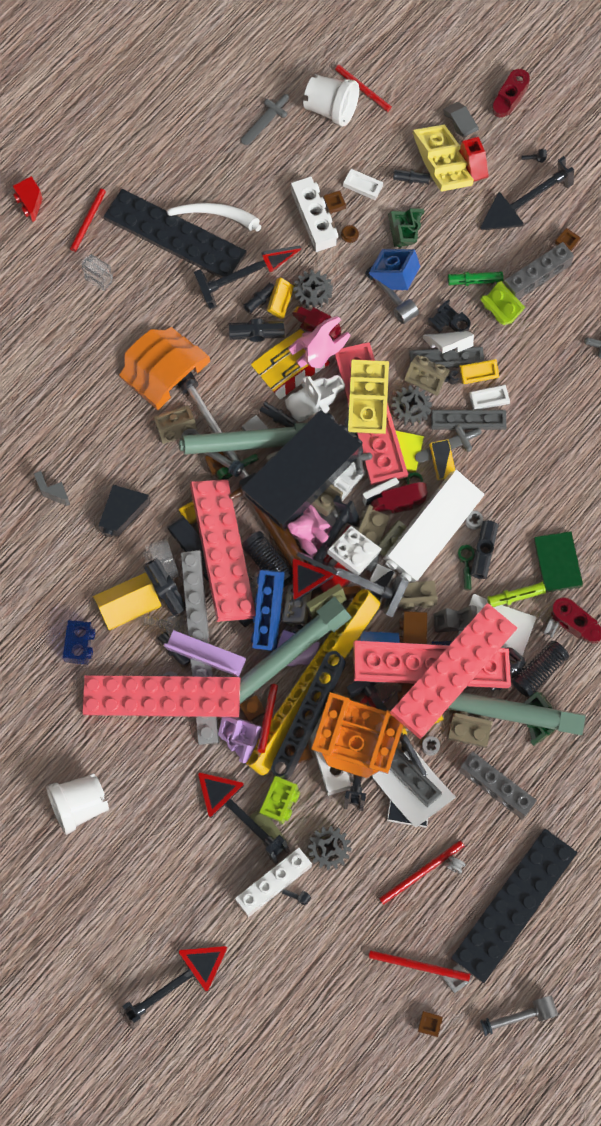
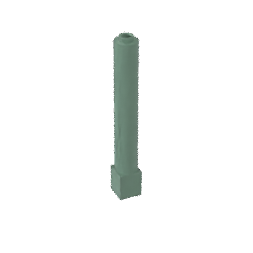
[179,423,307,455]
[240,597,352,704]
[448,692,586,735]

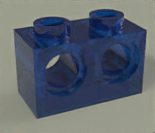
[63,620,96,665]

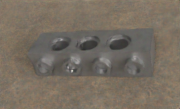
[504,242,574,300]
[459,751,537,820]

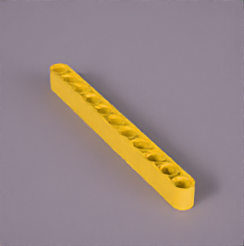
[246,589,380,775]

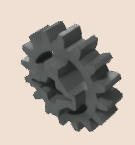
[293,270,333,309]
[391,385,432,426]
[308,826,352,871]

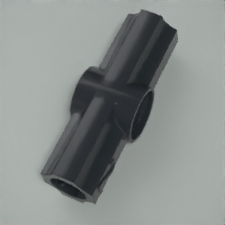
[229,318,285,342]
[470,520,499,579]
[143,558,186,616]

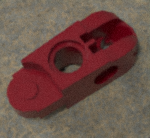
[492,69,530,118]
[292,306,341,341]
[371,482,428,514]
[551,597,601,644]

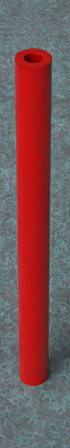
[379,840,465,905]
[369,950,471,982]

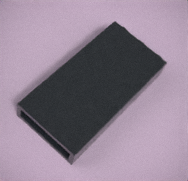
[241,410,363,531]

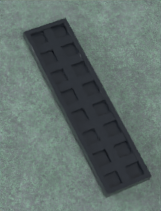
[104,189,247,278]
[451,828,578,984]

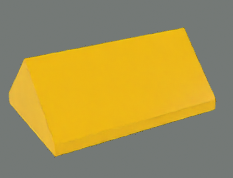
[93,572,162,630]

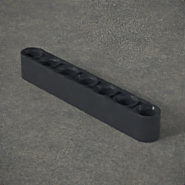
[167,515,256,628]
[271,651,346,779]

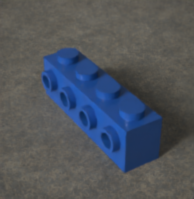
[251,570,284,650]

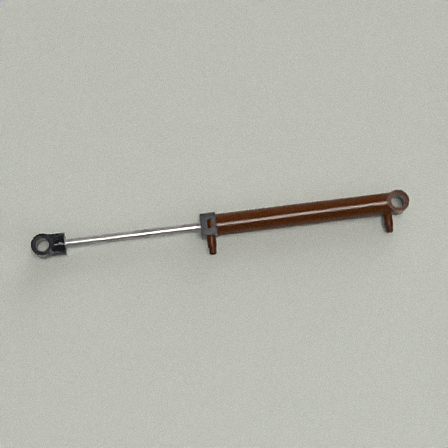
[177,371,332,631]

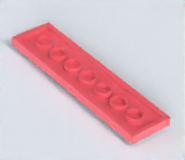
[334,342,408,485]
[190,480,256,622]
[390,603,517,739]
[353,641,511,688]
[83,675,241,717]

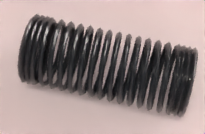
[242,531,293,587]
[512,640,569,697]

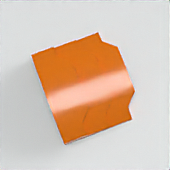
[119,327,211,410]
[312,692,404,778]

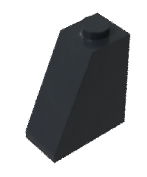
[98,485,150,537]

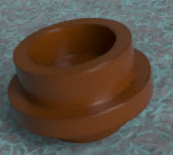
[341,225,359,243]

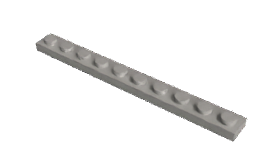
[181,550,219,745]

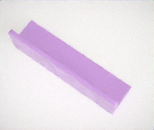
[163,630,246,677]

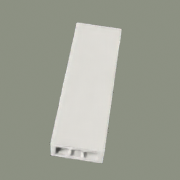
[383,470,485,582]

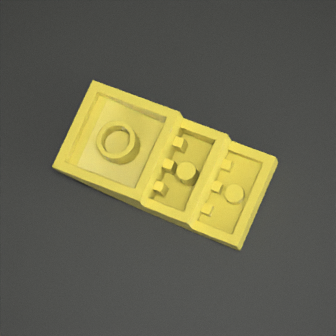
[413,124,474,191]
[348,360,389,434]

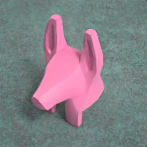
[288,316,350,368]
[288,505,334,557]

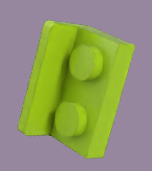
[480,281,525,325]
[259,776,300,825]

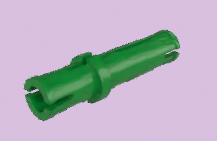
[448,271,504,286]

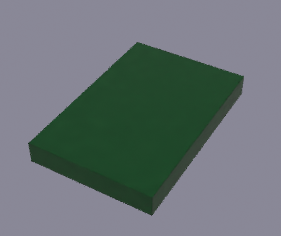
[534,531,583,593]

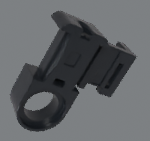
[428,300,471,333]

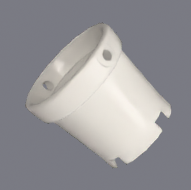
[303,74,359,127]
[46,773,109,835]

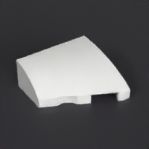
[423,331,474,353]

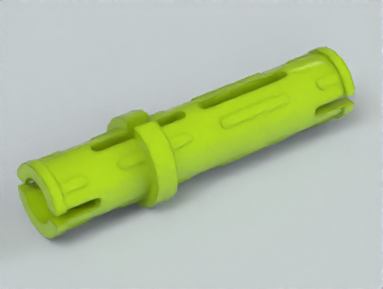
[487,582,546,607]

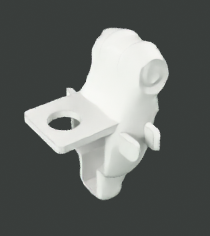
[285,375,345,422]

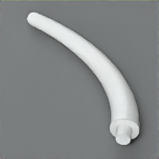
[167,203,261,231]

